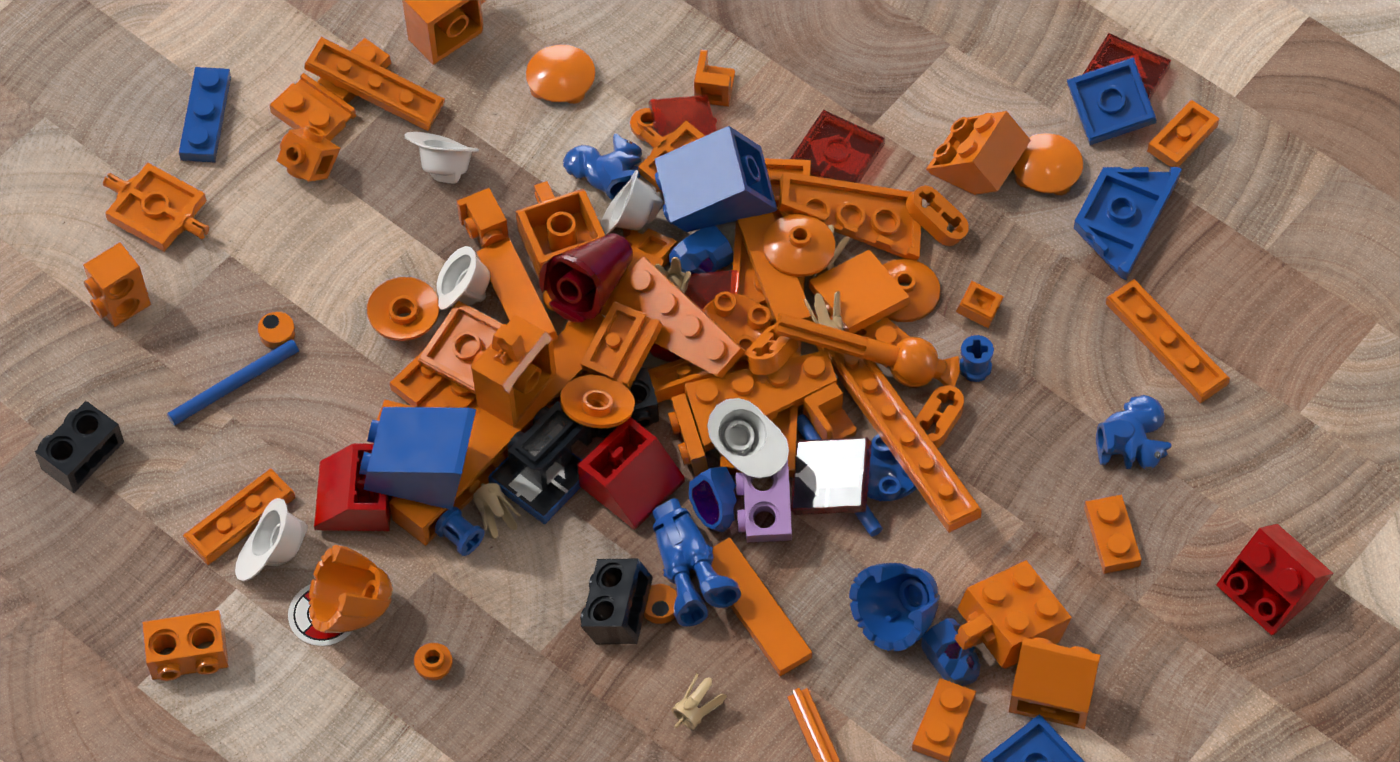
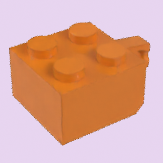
[402,0,486,65]
[516,181,605,278]
[471,314,556,427]
[954,560,1072,669]

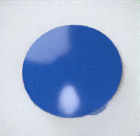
[861,434,917,501]

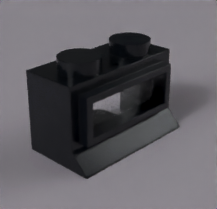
[507,401,592,491]

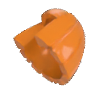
[309,545,393,633]

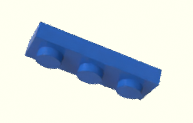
[179,67,231,163]

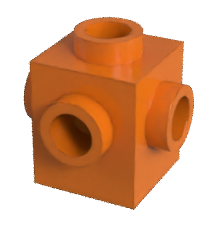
[276,126,341,182]

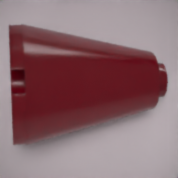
[539,233,633,323]

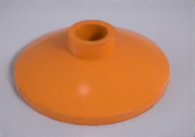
[763,214,835,277]
[883,259,940,322]
[367,277,440,341]
[560,375,635,428]

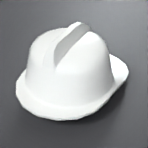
[404,132,479,184]
[600,170,663,235]
[436,246,490,310]
[707,398,789,478]
[235,498,308,582]

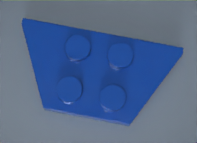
[1074,167,1182,280]

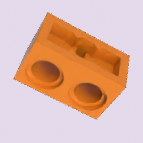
[83,242,151,327]
[142,610,229,681]

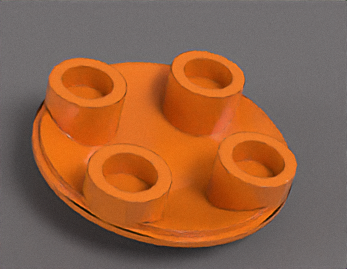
[526,45,595,104]
[1013,133,1083,196]
[703,291,771,361]

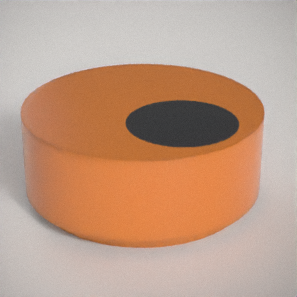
[258,312,295,349]
[644,584,677,624]

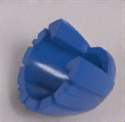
[849,563,940,651]

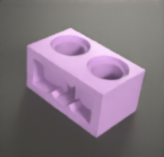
[736,459,792,543]

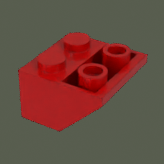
[578,417,685,530]
[314,443,392,531]
[1216,524,1334,636]

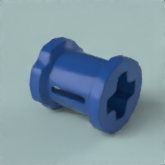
[959,335,994,382]
[435,507,485,556]

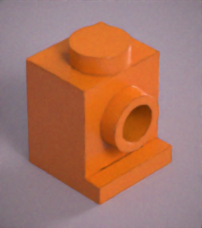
[457,188,509,249]

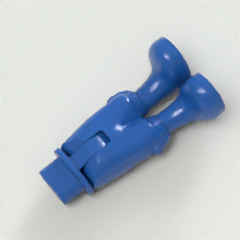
[652,498,741,627]

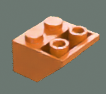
[926,111,1031,195]
[1009,637,1100,729]

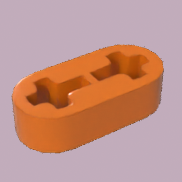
[906,185,969,246]
[747,325,799,375]
[916,385,964,448]

